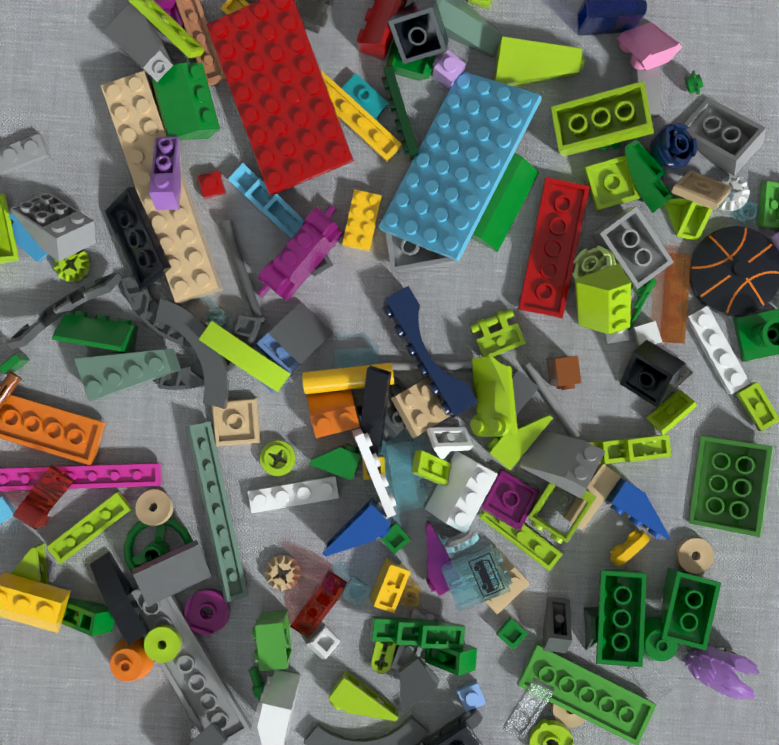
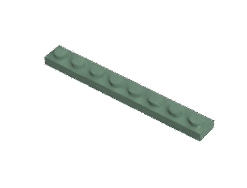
[187,421,248,602]

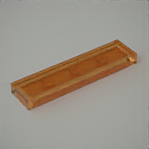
[661,253,691,344]

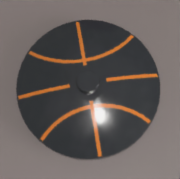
[688,226,779,316]

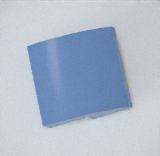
[254,328,300,393]

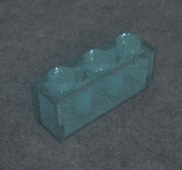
[386,439,428,512]

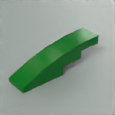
[370,616,466,649]

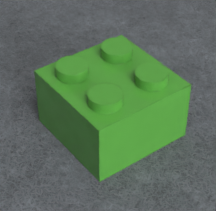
[252,610,292,671]

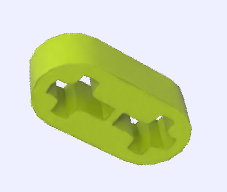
[371,642,396,674]

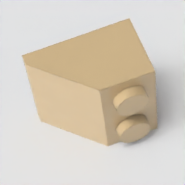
[464,545,530,614]

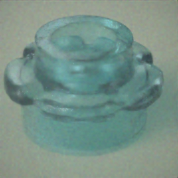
[734,201,758,223]

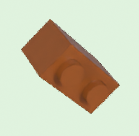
[546,356,582,390]

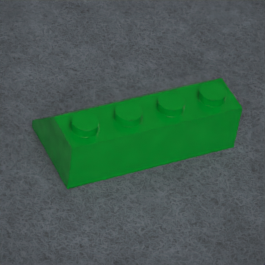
[471,153,539,252]
[596,569,647,667]

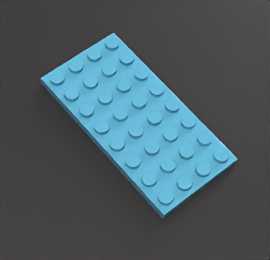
[378,71,542,262]

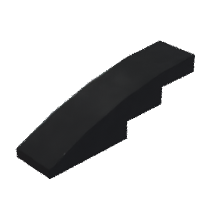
[90,551,150,645]

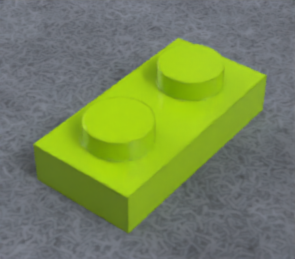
[736,382,779,432]
[646,389,697,435]
[411,450,451,485]

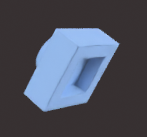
[457,680,486,712]

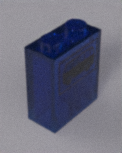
[577,0,647,36]

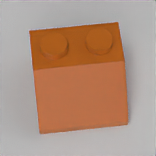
[307,389,360,438]

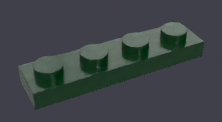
[381,66,419,160]

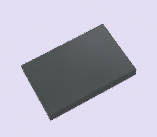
[131,540,211,607]

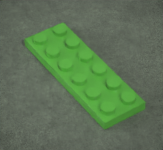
[516,643,657,745]

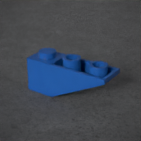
[606,478,670,540]

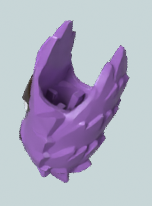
[682,644,760,700]

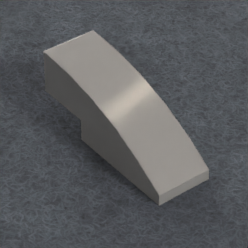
[632,66,661,118]

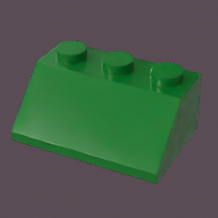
[151,63,220,140]
[52,310,138,352]

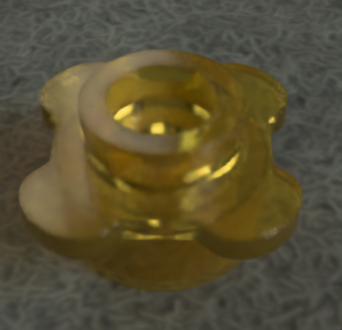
[399,585,421,607]

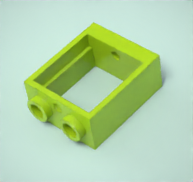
[528,483,597,544]

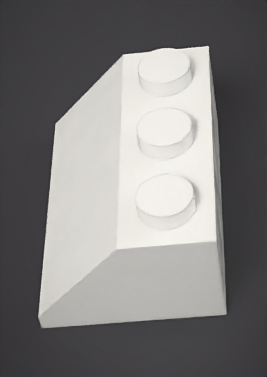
[425,451,498,534]

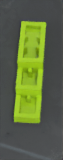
[199,321,291,392]
[589,434,671,464]

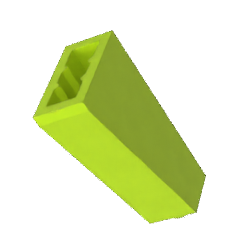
[493,37,585,86]

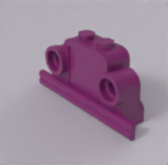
[256,204,344,302]

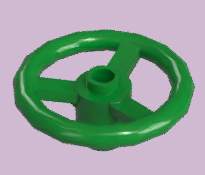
[123,517,193,574]

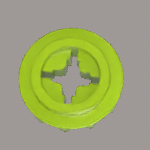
[53,250,90,282]
[260,440,296,476]

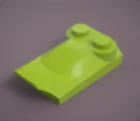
[470,356,518,437]

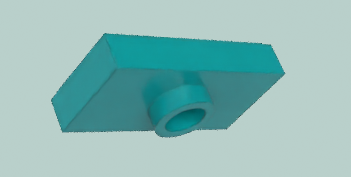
[342,73,389,120]

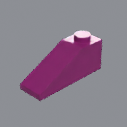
[425,520,463,596]

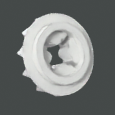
[717,176,750,211]
[444,530,479,553]

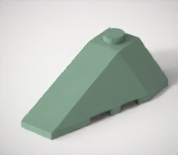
[417,0,502,57]

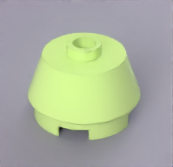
[572,246,616,279]

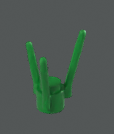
[628,278,657,330]

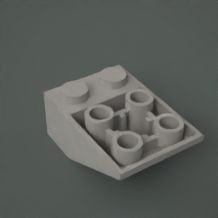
[10,192,96,261]

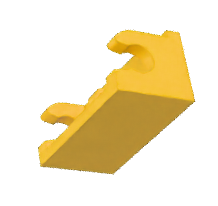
[369,557,411,613]

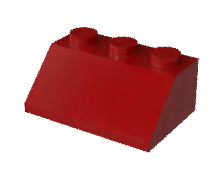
[357,0,407,61]

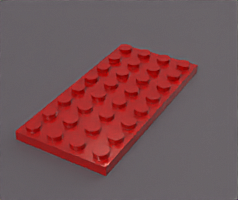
[206,0,354,196]

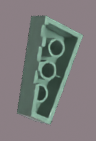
[74,349,181,402]

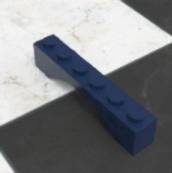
[383,286,478,418]

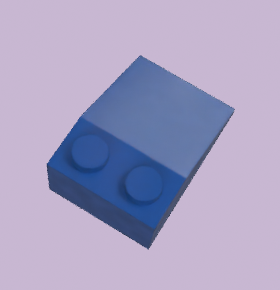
[322,497,391,557]

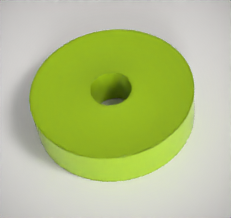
[144,624,182,663]

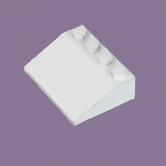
[255,670,301,745]

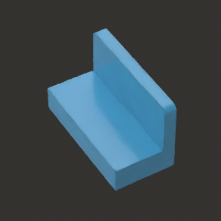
[8,213,48,262]

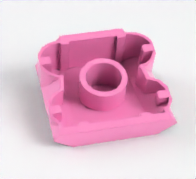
[616,22,682,70]

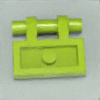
[470,309,526,357]

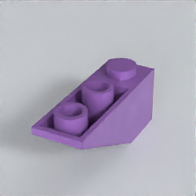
[149,137,181,210]

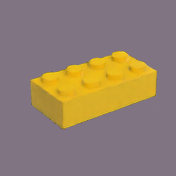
[342,189,382,252]

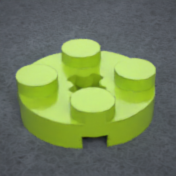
[528,718,574,745]

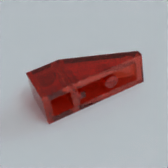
[290,570,347,638]

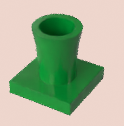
[733,309,779,362]

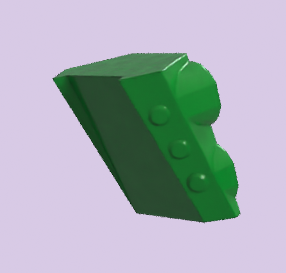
[386,40,437,81]

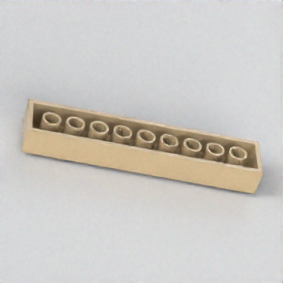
[101,71,223,304]

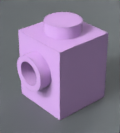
[433,50,466,90]

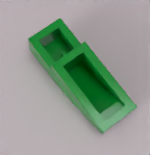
[625,139,674,213]

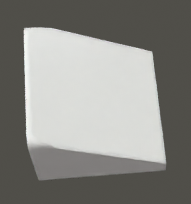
[307,626,340,660]

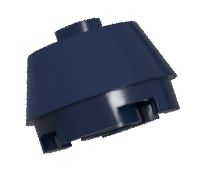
[650,123,697,168]

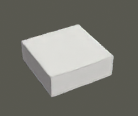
[632,321,662,347]

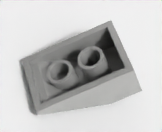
[684,97,766,176]
[591,206,674,289]
[386,233,462,272]
[520,430,605,499]

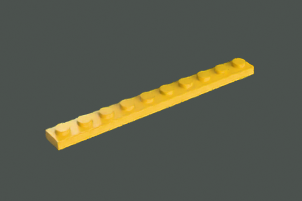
[220,0,402,162]

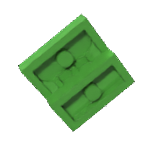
[757,181,779,229]

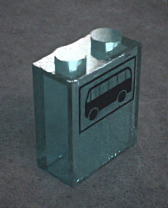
[441,544,513,612]

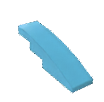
[228,163,304,239]

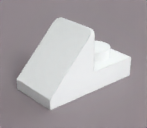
[427,427,473,460]

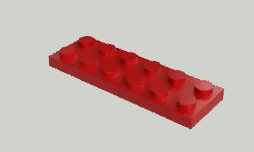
[517,177,590,319]

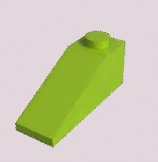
[487,414,553,470]
[328,670,399,721]

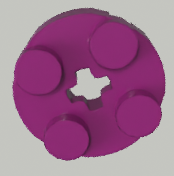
[184,588,230,635]

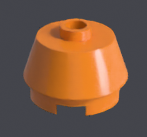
[109,638,154,682]

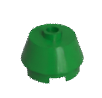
[643,617,678,661]

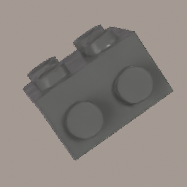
[357,377,407,442]

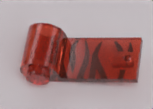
[12,465,75,530]

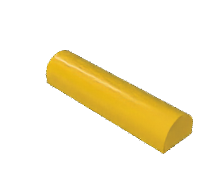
[302,363,395,394]

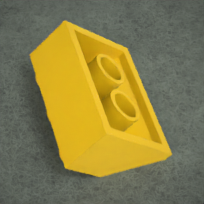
[0,572,71,633]

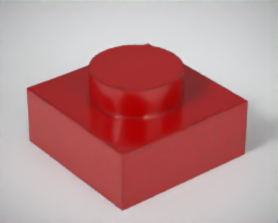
[198,170,226,199]

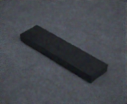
[358,365,391,455]

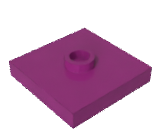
[480,469,539,531]

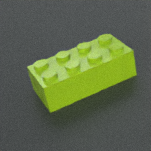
[551,81,654,157]

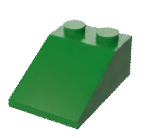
[660,567,721,650]

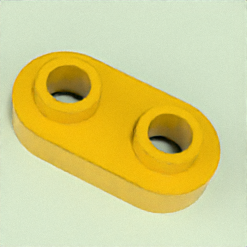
[610,530,650,567]

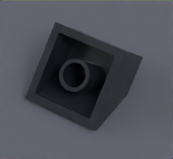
[388,0,448,64]
[619,340,686,408]

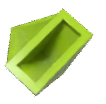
[663,198,713,241]

